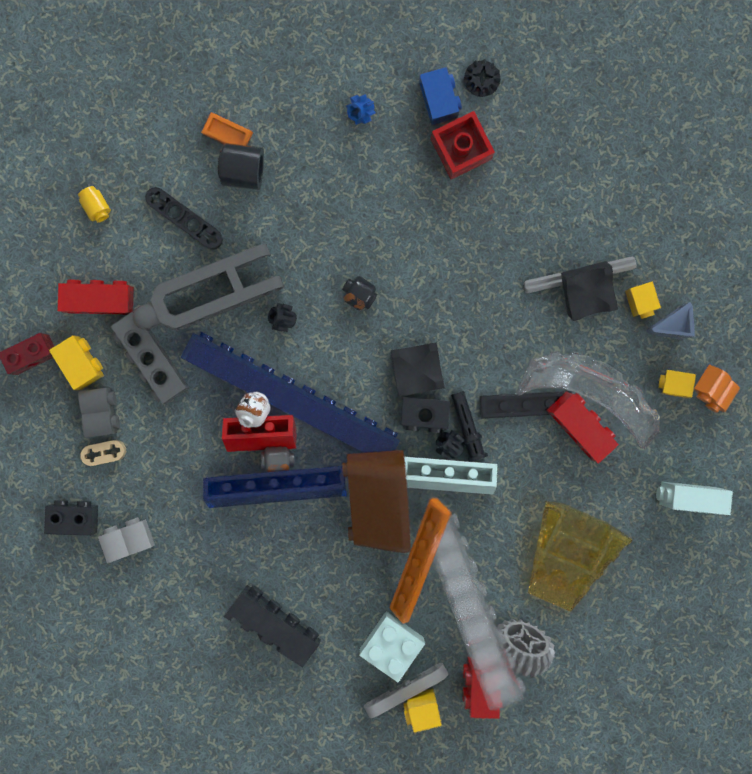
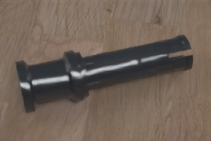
[451,391,488,462]

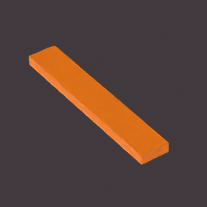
[390,498,451,624]

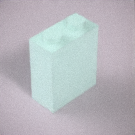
[656,482,733,515]

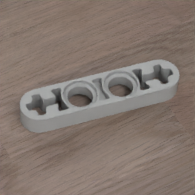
[364,663,448,718]

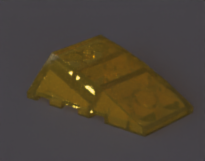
[528,501,632,612]

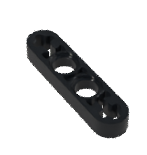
[145,187,223,250]

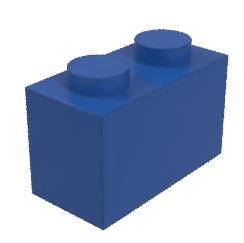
[419,67,462,125]

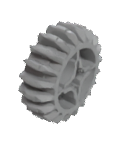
[491,618,555,677]

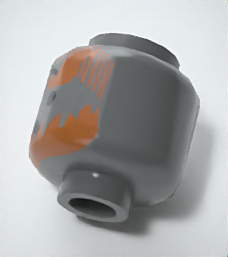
[261,447,294,476]

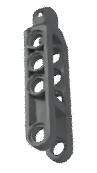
[133,244,284,332]

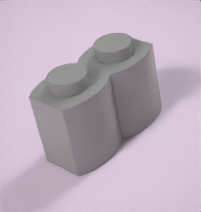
[98,517,155,563]

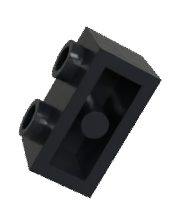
[44,500,98,536]

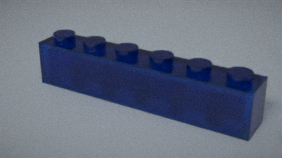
[203,466,347,508]

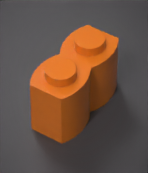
[694,365,740,413]

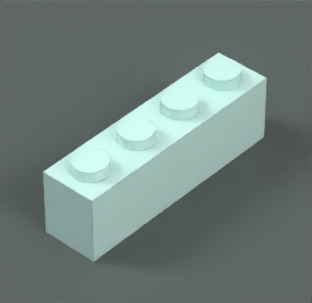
[404,457,497,494]

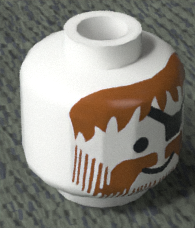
[235,392,270,428]

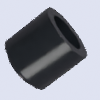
[218,143,264,190]

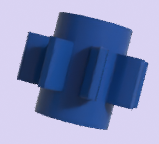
[346,94,376,125]

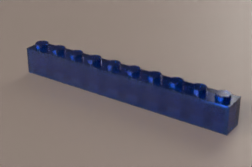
[180,332,400,453]

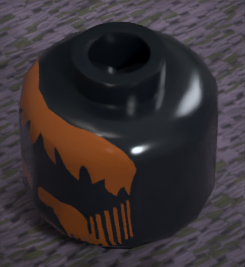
[342,276,378,311]

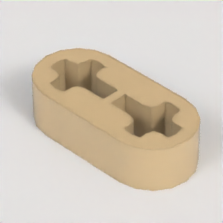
[81,440,126,466]

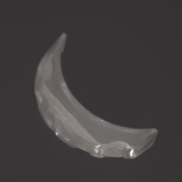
[516,351,660,449]

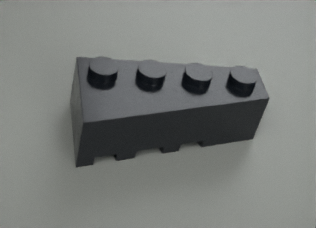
[224,585,321,668]

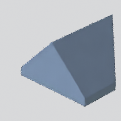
[646,302,695,340]

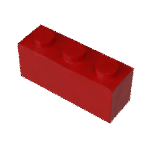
[58,280,134,315]
[546,392,619,464]
[222,415,297,452]

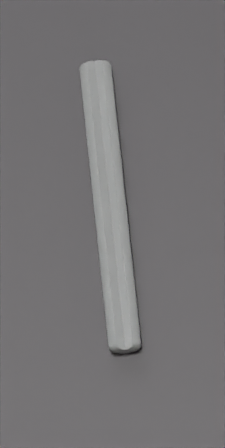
[524,257,636,293]

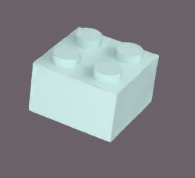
[359,611,425,682]

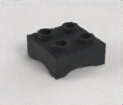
[561,261,618,321]
[390,342,445,396]

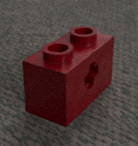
[0,333,55,375]

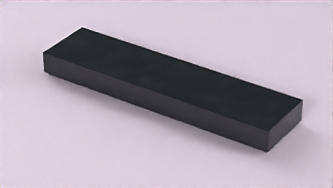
[480,391,572,419]

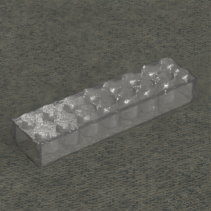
[422,509,525,710]

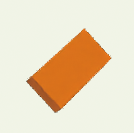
[201,112,253,146]

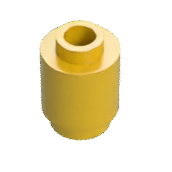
[78,186,111,223]

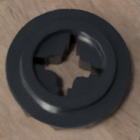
[464,59,501,97]

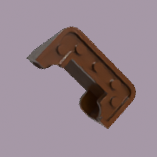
[342,450,411,553]

